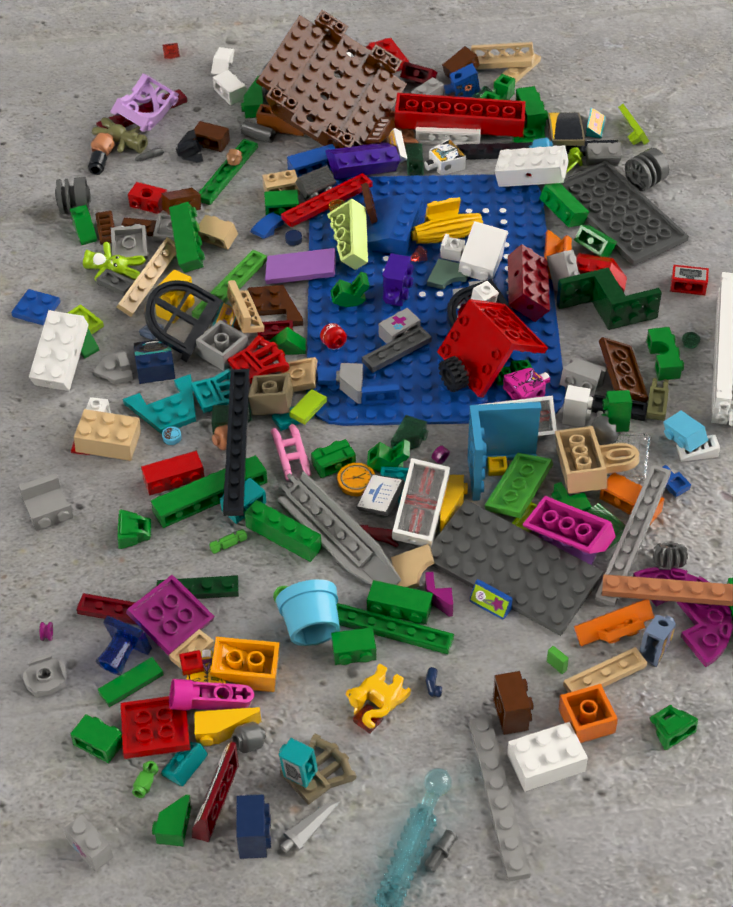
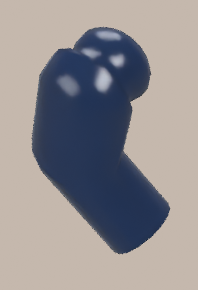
[425,667,442,698]

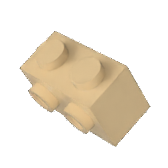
[262,170,300,195]
[198,214,238,250]

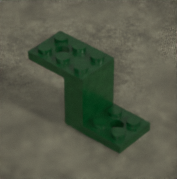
[556,267,662,330]

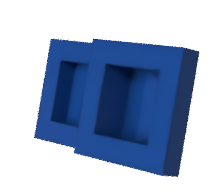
[251,212,285,239]

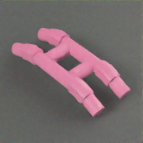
[270,424,312,481]

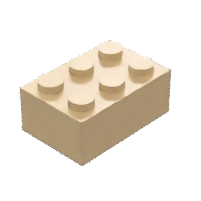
[74,409,141,461]

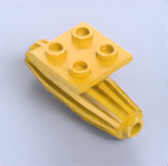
[411,197,483,244]

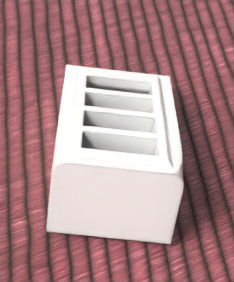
[676,435,720,462]

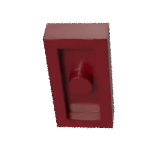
[257,320,293,340]

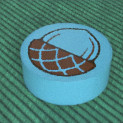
[162,427,182,445]

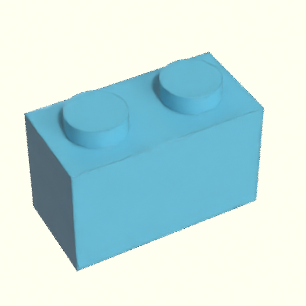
[663,410,708,452]

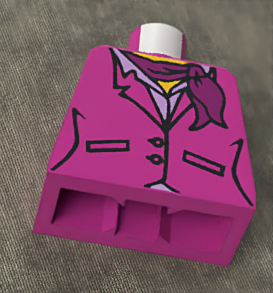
[503,368,550,400]

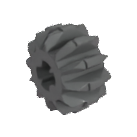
[653,542,688,569]

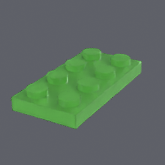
[484,453,553,518]

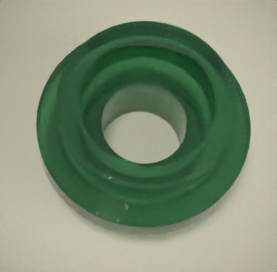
[682,332,701,349]

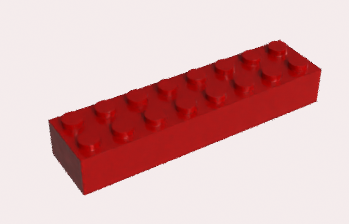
[394,93,526,137]

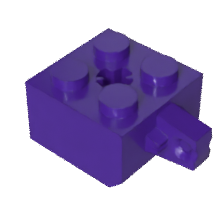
[383,253,414,306]

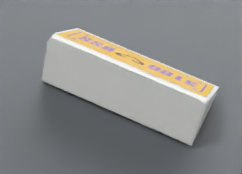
[387,128,407,164]

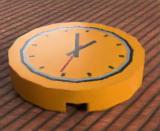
[337,463,375,496]

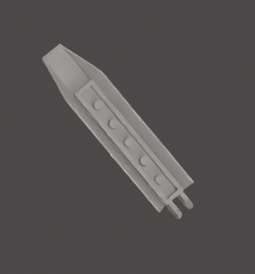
[277,471,401,585]

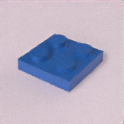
[11,289,60,326]

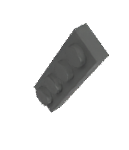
[362,326,432,373]

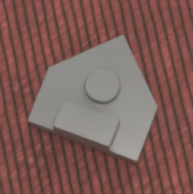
[93,351,133,384]

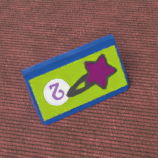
[470,579,512,619]

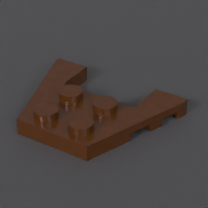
[234,285,304,331]

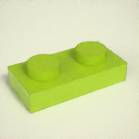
[68,304,104,334]

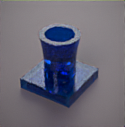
[96,615,152,676]

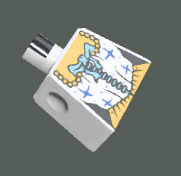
[424,139,466,175]

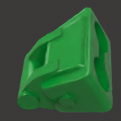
[117,509,151,549]
[650,705,698,750]

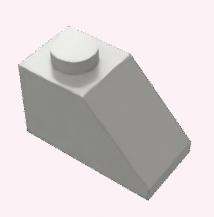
[336,363,363,404]

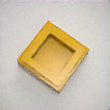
[487,456,508,476]

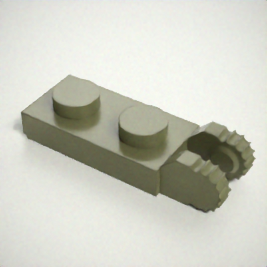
[646,378,669,421]

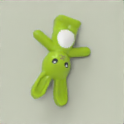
[82,242,146,282]

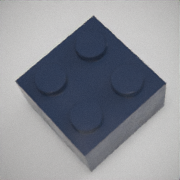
[236,794,271,859]

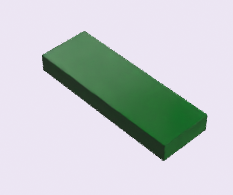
[98,657,164,708]

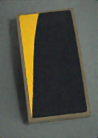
[547,112,585,146]

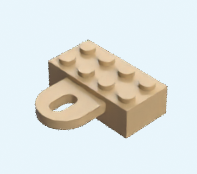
[555,426,639,494]

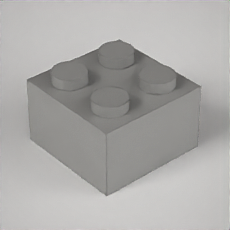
[196,320,248,371]

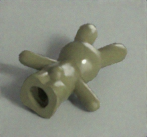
[92,117,148,154]

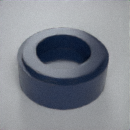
[285,230,302,246]

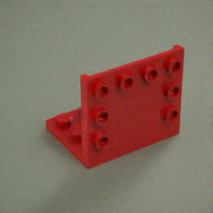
[437,299,548,398]

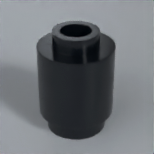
[88,151,107,175]

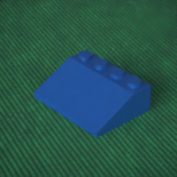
[366,193,423,256]

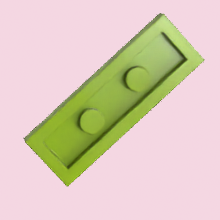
[618,104,650,145]

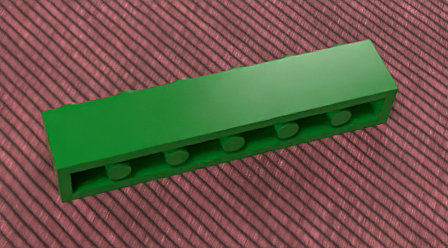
[151,455,268,528]

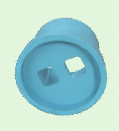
[276,579,340,646]

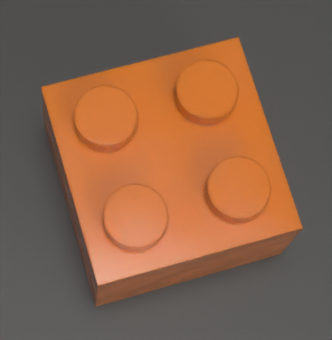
[558,684,618,743]

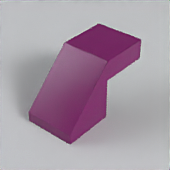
[425,572,453,617]

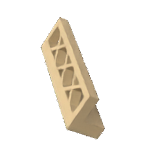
[471,42,535,69]
[227,280,264,333]

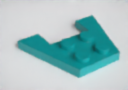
[123,374,196,434]

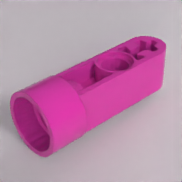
[169,679,254,710]

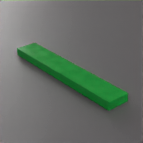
[199,139,258,205]
[336,603,454,654]

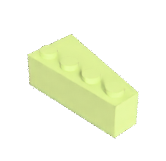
[327,199,368,270]

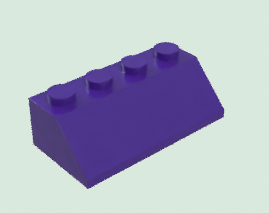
[325,142,401,179]

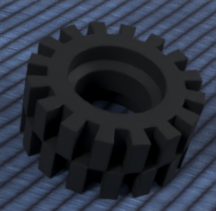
[438,356,469,392]

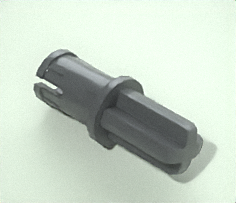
[424,830,458,873]

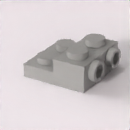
[111,224,148,259]

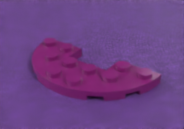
[633,567,733,667]

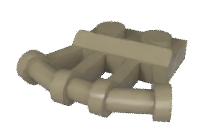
[280,733,357,805]

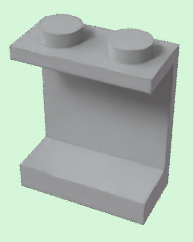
[19,473,74,531]

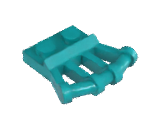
[191,368,250,413]

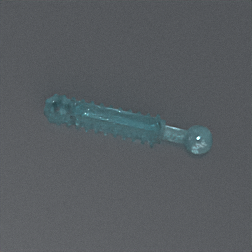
[375,768,452,907]

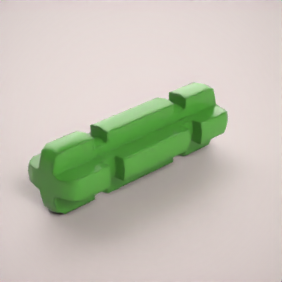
[209,529,247,554]

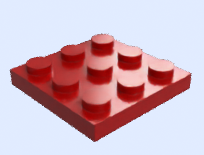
[120,696,190,759]

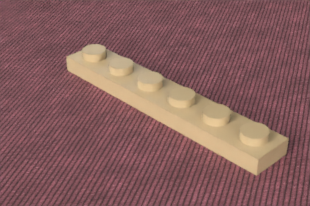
[116,237,177,317]

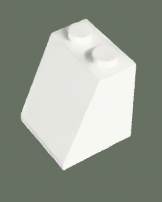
[458,221,508,280]

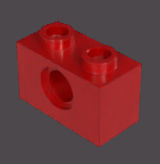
[128,182,167,214]

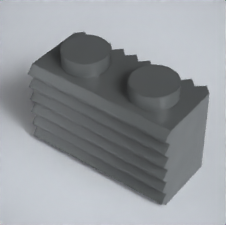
[295,166,336,200]

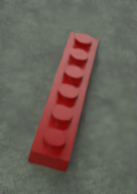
[281,173,373,228]

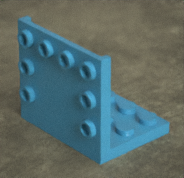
[467,402,542,501]

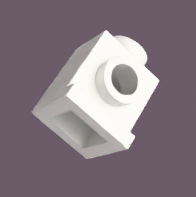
[440,234,465,262]

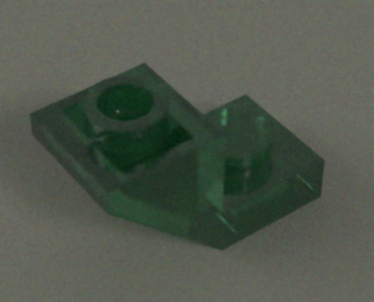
[406,143,424,176]

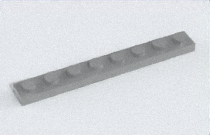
[595,464,671,607]
[469,716,530,882]

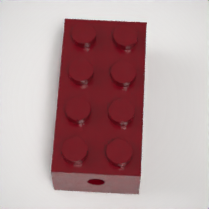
[508,244,550,322]

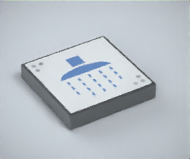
[356,474,405,516]

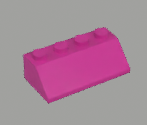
[523,496,616,554]

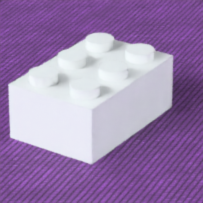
[507,722,588,792]

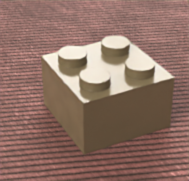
[248,373,294,416]

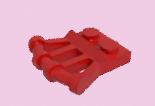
[227,335,290,385]

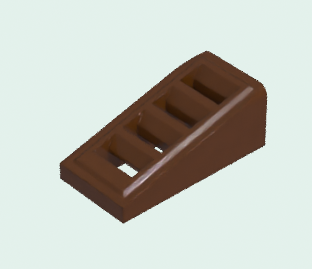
[366,117,396,144]
[95,211,115,245]

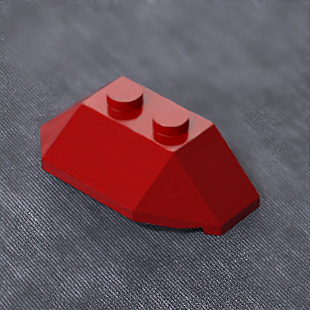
[575,253,627,292]

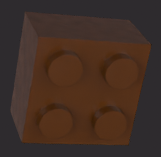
[493,671,534,735]

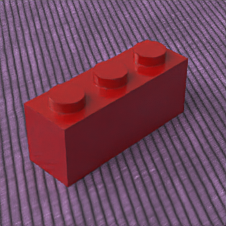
[141,450,205,496]

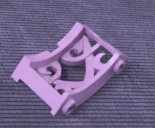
[110,73,179,132]

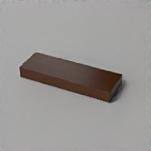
[361,183,378,224]

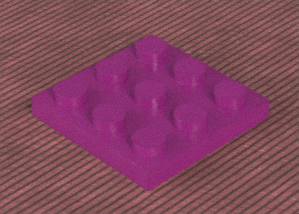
[126,575,215,656]

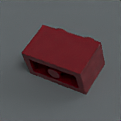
[400,62,438,84]

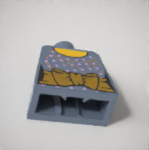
[639,615,676,667]

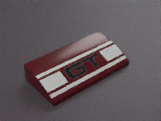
[192,742,239,842]

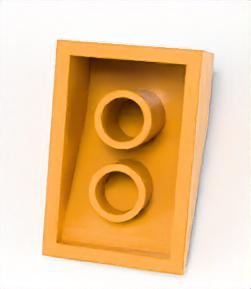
[210,637,279,692]

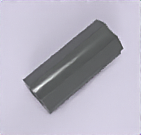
[241,120,276,143]

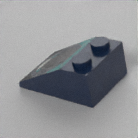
[134,339,176,384]

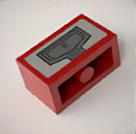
[670,265,709,296]

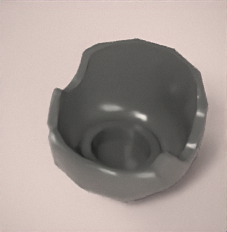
[591,416,618,445]

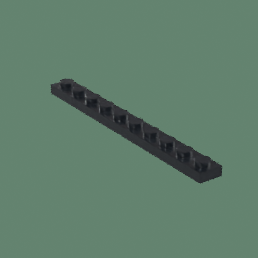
[457,140,618,160]
[223,369,250,516]

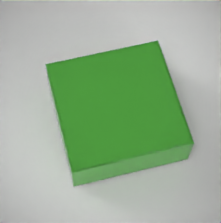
[547,646,569,674]

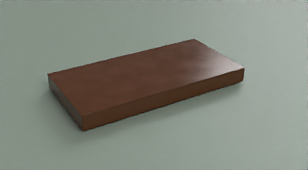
[599,337,649,403]

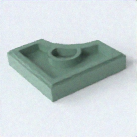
[427,259,468,290]

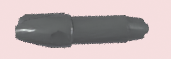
[135,148,164,161]

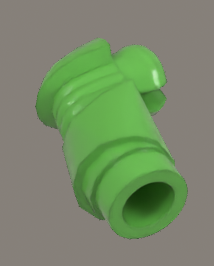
[132,761,159,798]

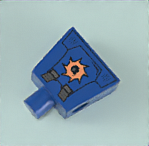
[444,63,481,98]

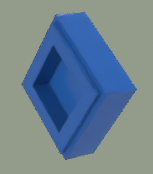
[318,367,337,385]

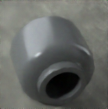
[232,721,266,753]

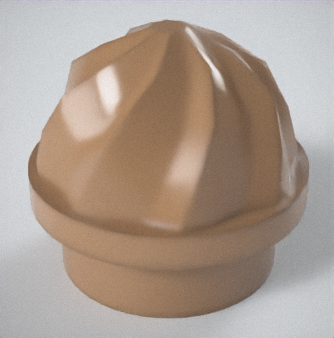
[226,149,242,166]

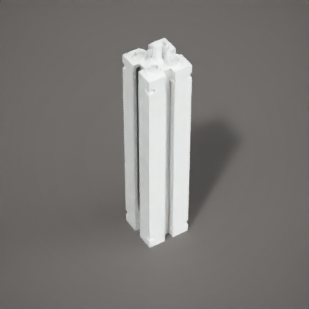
[711,272,733,426]

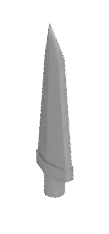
[280,801,341,853]

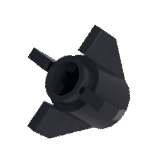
[176,130,204,163]

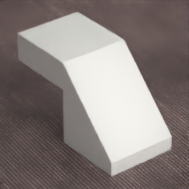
[211,47,234,75]

